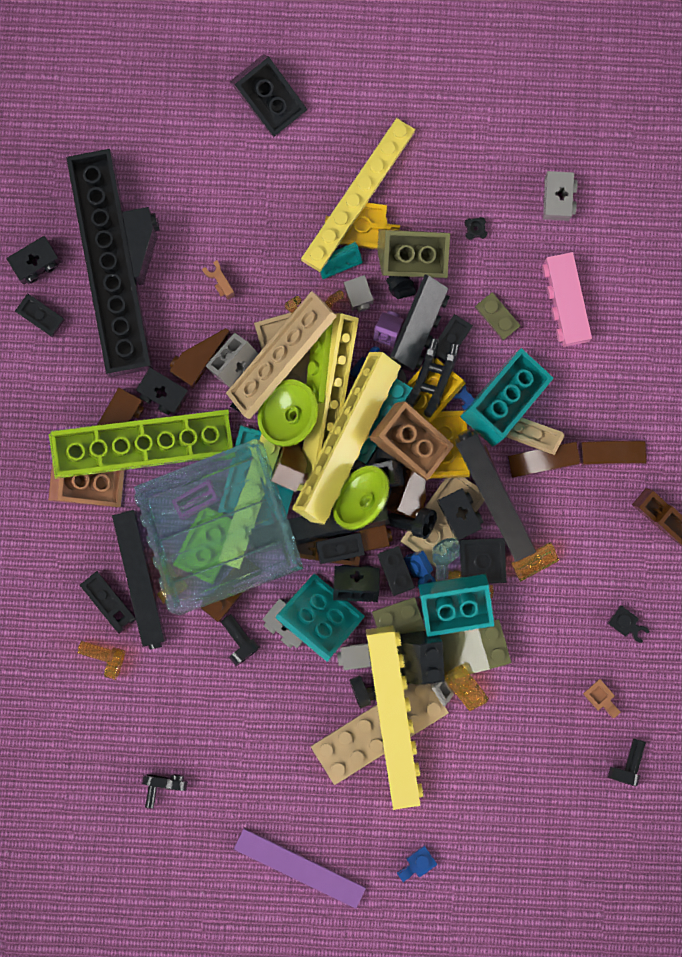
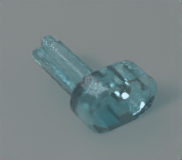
[432,538,460,582]

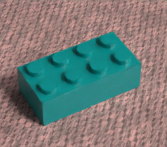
[460,348,554,447]

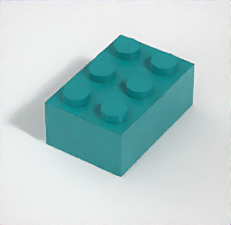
[419,574,494,637]

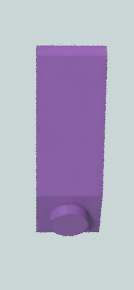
[373,311,404,347]

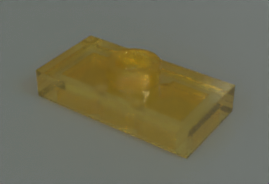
[511,542,559,582]
[444,664,489,711]

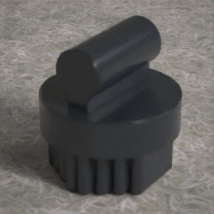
[386,276,416,300]

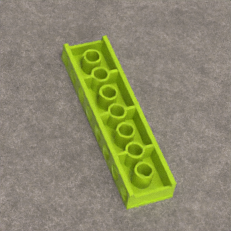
[49,410,235,479]

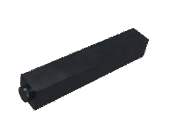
[455,429,536,562]
[249,502,390,554]
[112,510,167,650]

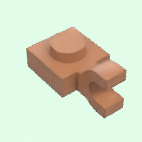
[202,260,235,300]
[583,679,621,718]

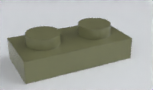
[475,292,521,341]

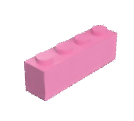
[542,252,592,347]

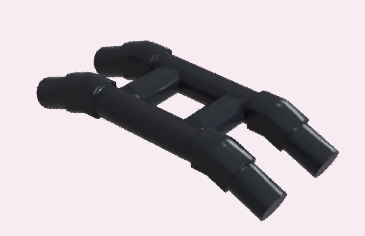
[407,338,459,418]

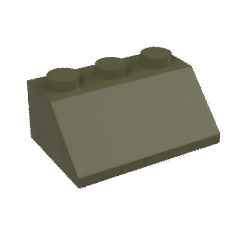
[377,229,450,278]

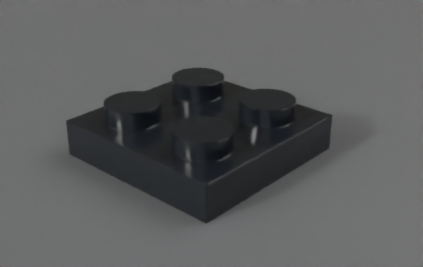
[459,538,507,584]

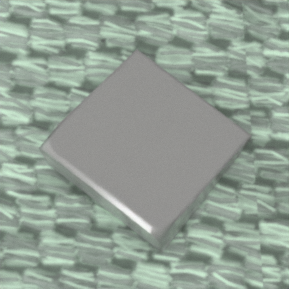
[430,678,454,706]

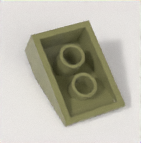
[372,597,426,634]
[440,619,512,680]

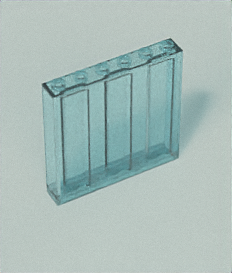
[134,439,304,616]

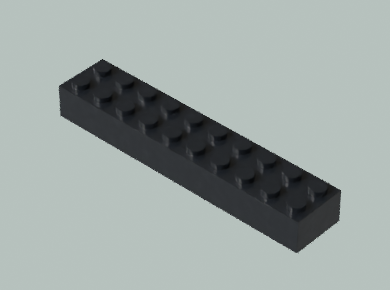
[66,149,153,377]

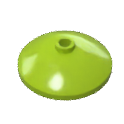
[257,379,318,447]
[333,466,389,530]

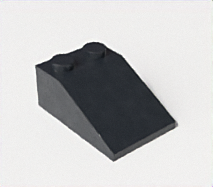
[229,54,308,137]
[122,207,160,286]
[397,631,445,685]

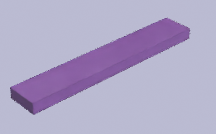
[234,828,366,909]

